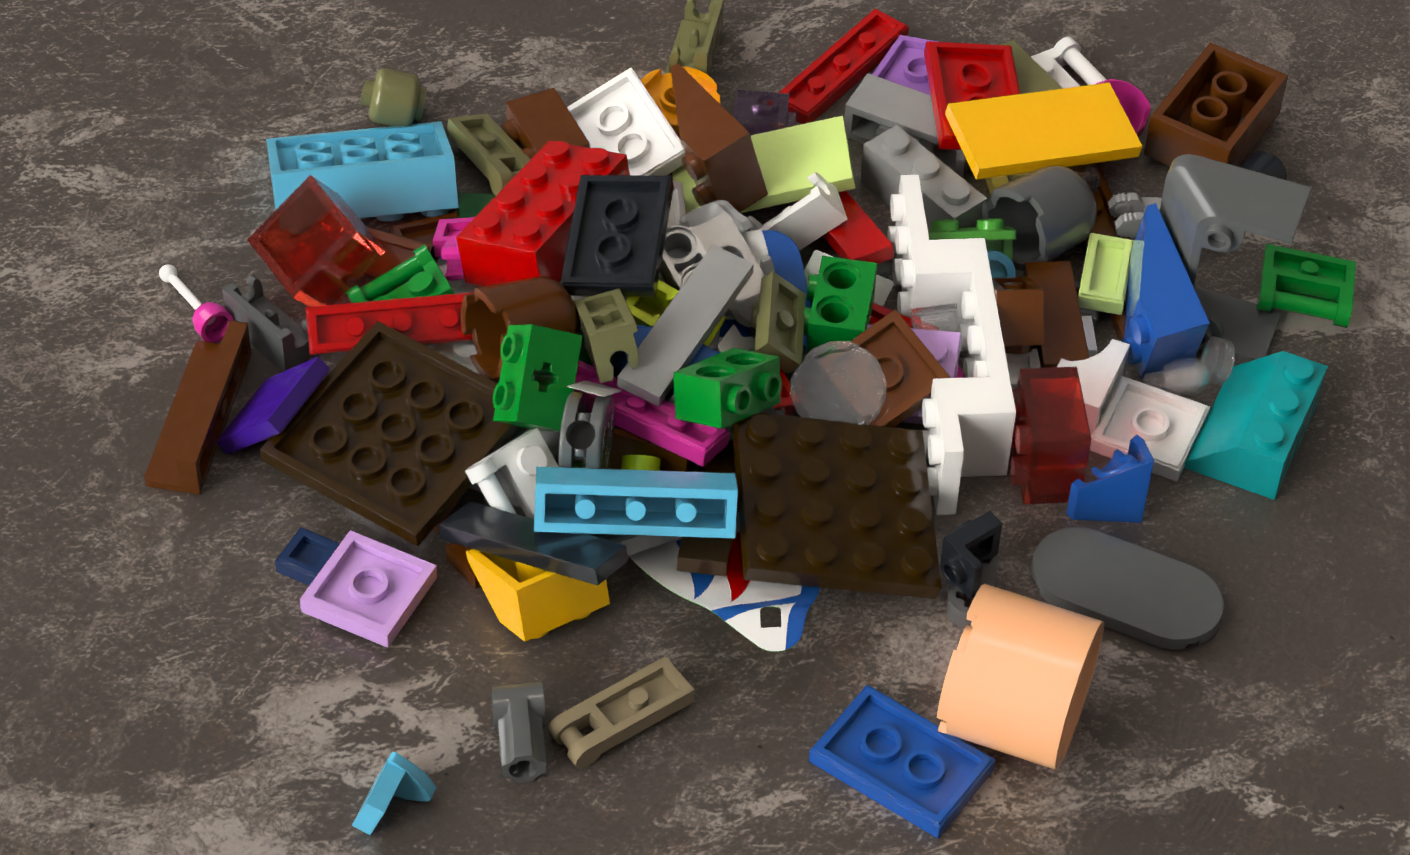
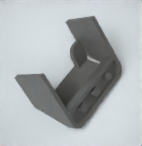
[1160,154,1312,362]

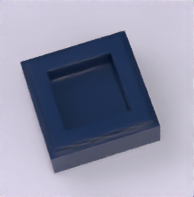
[275,527,340,586]

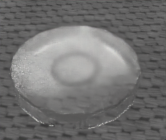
[791,341,887,425]

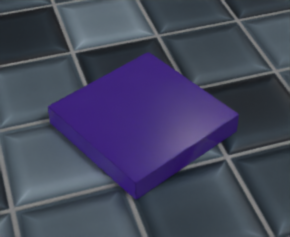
[216,356,330,454]

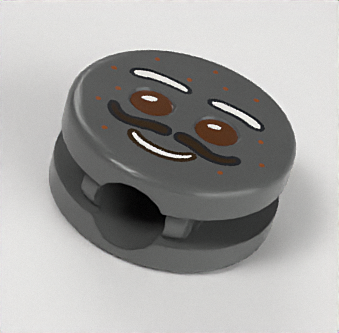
[559,392,615,469]

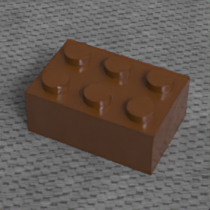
[1144,42,1288,167]

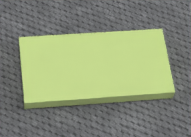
[672,116,856,213]

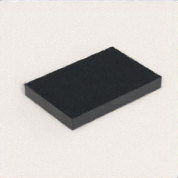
[560,175,674,297]

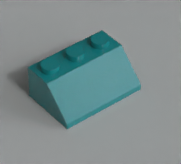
[1184,351,1328,500]

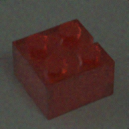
[247,175,386,307]
[1010,367,1092,504]

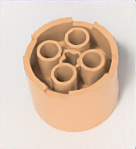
[937,583,1104,770]

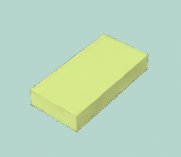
[1078,233,1134,315]

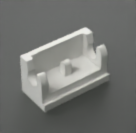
[747,172,847,251]

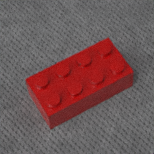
[456,141,630,286]

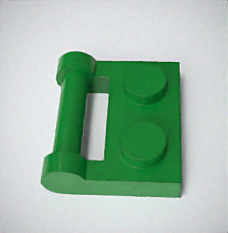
[345,244,455,303]
[1256,244,1356,328]

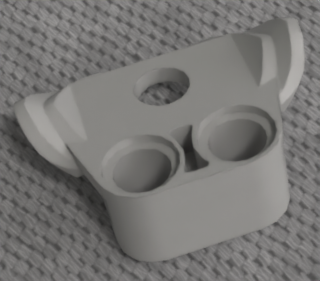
[660,200,775,328]

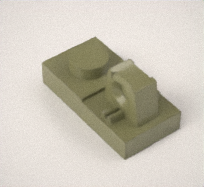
[750,271,806,374]

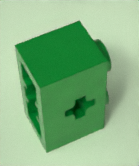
[493,324,582,432]

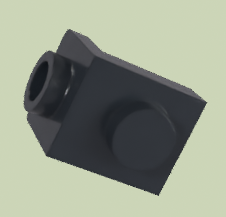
[940,511,1003,599]

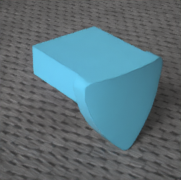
[352,752,437,835]

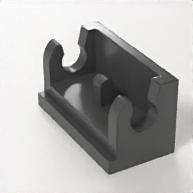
[222,274,314,371]

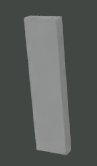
[617,244,754,407]

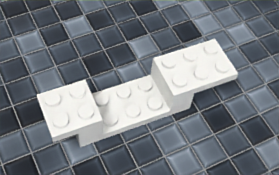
[887,175,1016,515]

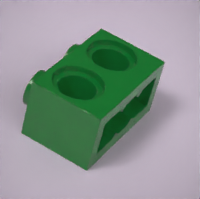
[803,256,877,357]
[673,348,782,429]

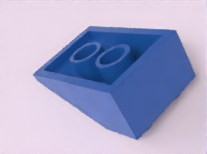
[1122,203,1210,379]

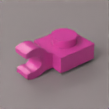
[433,217,475,281]

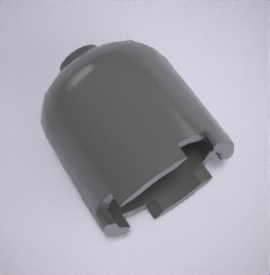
[982,166,1097,271]

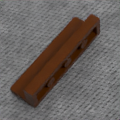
[144,320,252,495]

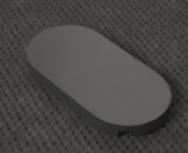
[1031,527,1224,650]

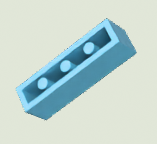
[534,466,738,538]

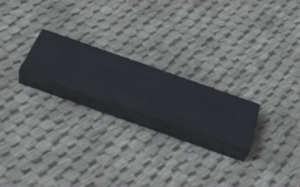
[439,501,628,585]

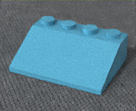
[266,121,459,231]

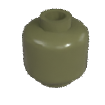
[360,67,427,126]

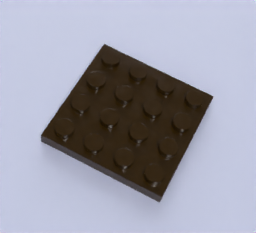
[260,321,521,547]
[732,412,942,599]

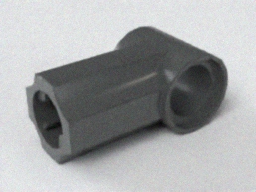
[491,681,546,783]

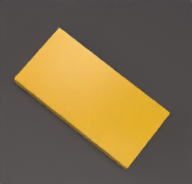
[945,82,1143,180]

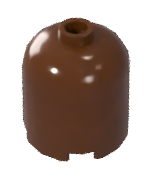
[461,277,580,381]

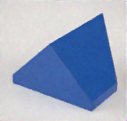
[1066,435,1154,523]

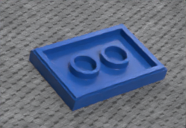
[809,685,996,839]

